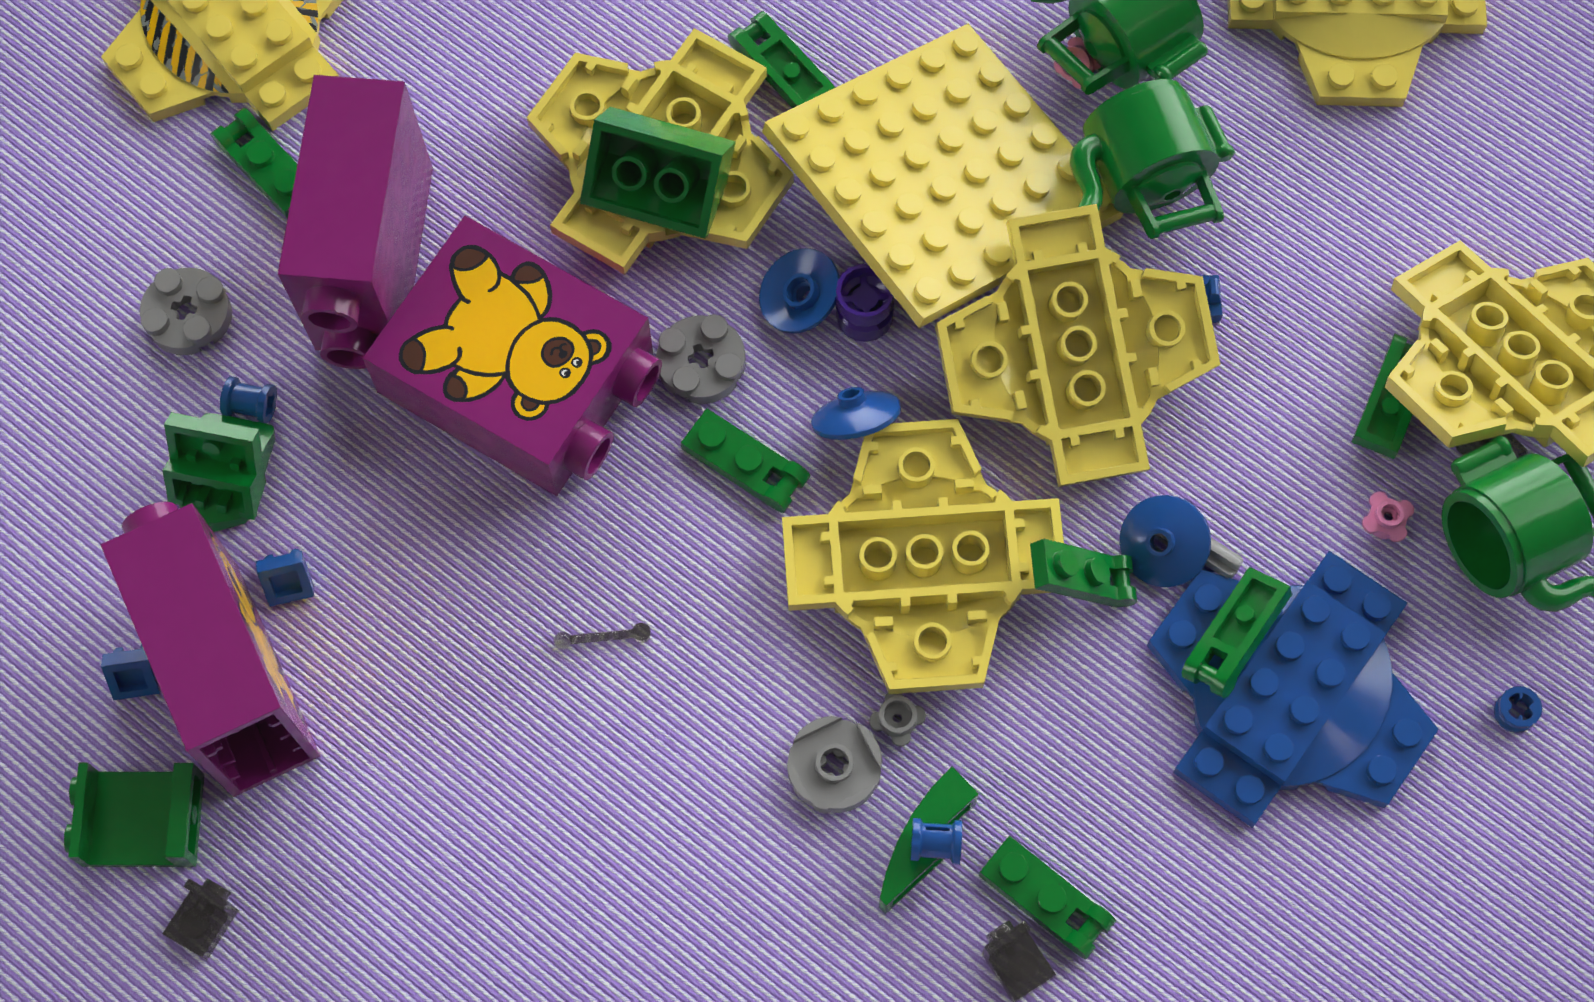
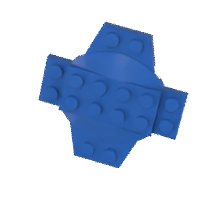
[1147,551,1439,828]

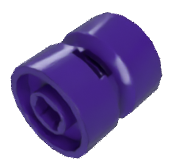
[836,263,894,342]

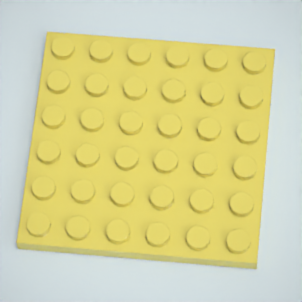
[762,23,1124,328]

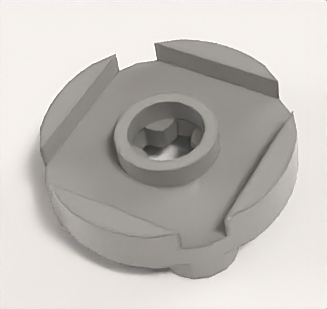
[140,268,232,355]
[656,314,746,404]
[787,716,882,814]

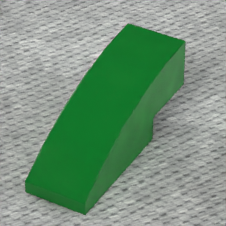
[879,766,979,914]

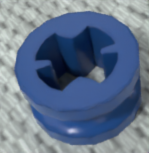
[1494,686,1543,733]

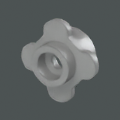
[870,693,926,746]

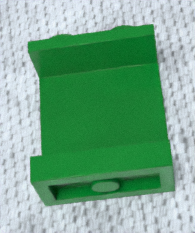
[64,762,205,867]

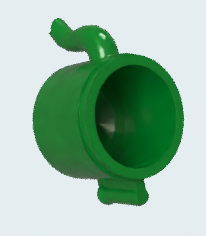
[1031,0,1208,95]
[1069,79,1235,239]
[1441,435,1594,612]

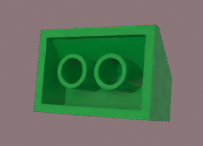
[580,107,736,239]

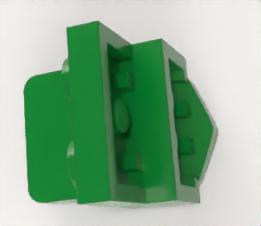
[162,412,275,532]

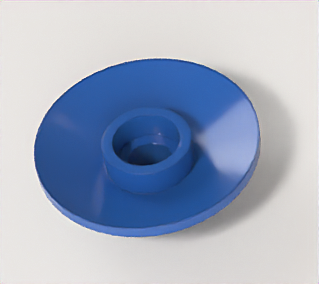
[759,248,840,334]
[811,387,901,440]
[1119,495,1211,587]

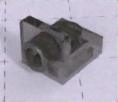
[162,878,239,960]
[982,921,1056,1002]

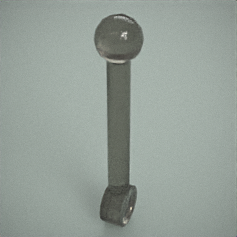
[554,623,651,650]

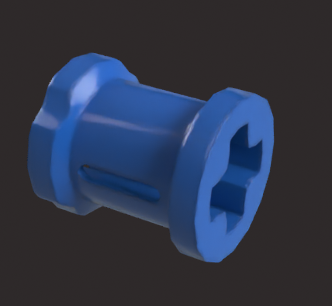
[220,376,277,423]
[911,818,962,865]

